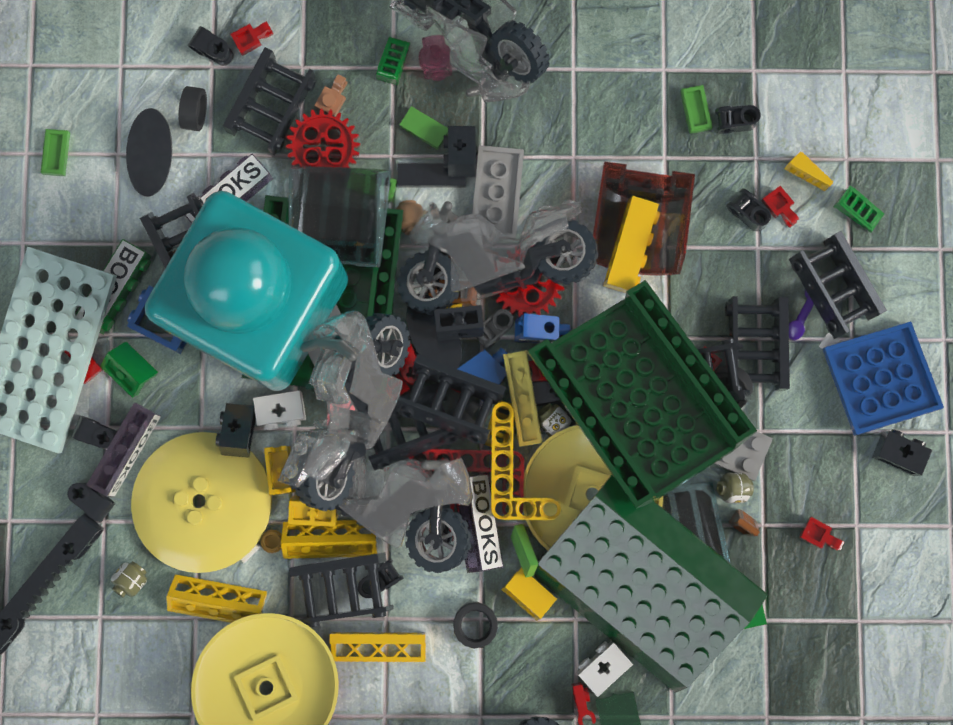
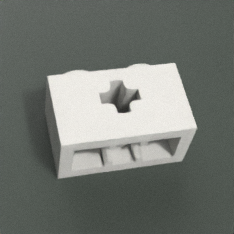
[253,390,306,430]
[576,641,633,697]

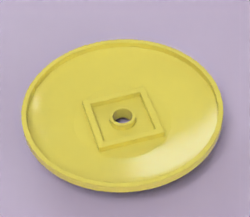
[523,425,663,550]
[131,432,272,573]
[191,613,339,725]

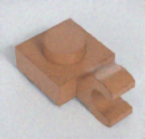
[314,74,348,117]

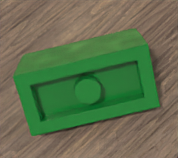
[100,342,158,398]

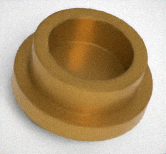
[260,530,282,553]

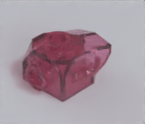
[418,35,453,81]

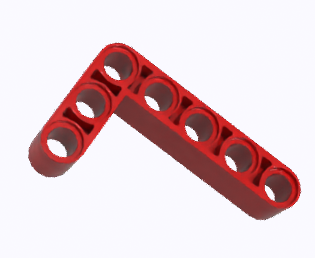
[409,449,524,515]

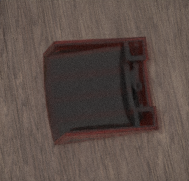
[593,161,695,276]

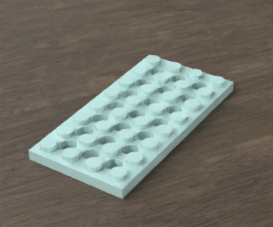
[0,247,117,453]

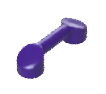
[789,289,814,341]

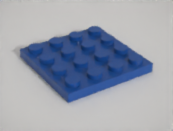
[822,321,944,436]

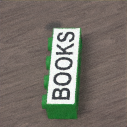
[75,239,151,335]

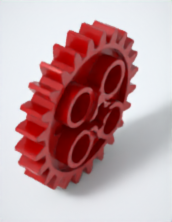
[286,108,360,184]
[492,244,565,317]

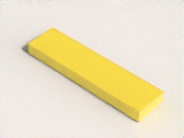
[503,350,543,447]

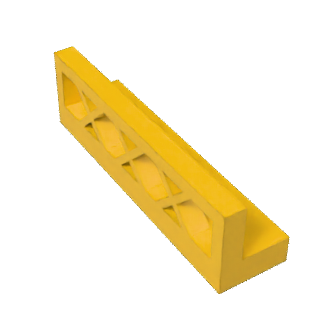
[281,520,377,559]
[166,574,267,623]
[329,632,426,662]

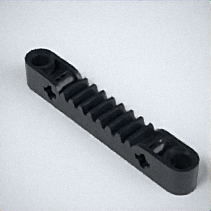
[0,514,104,656]

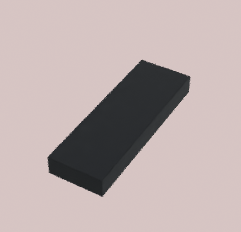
[398,163,466,188]

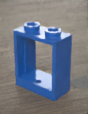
[127,285,187,354]

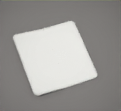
[819,333,842,349]

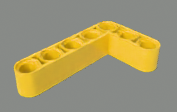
[491,402,561,520]

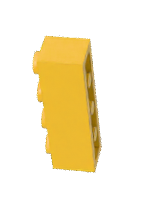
[603,196,660,293]

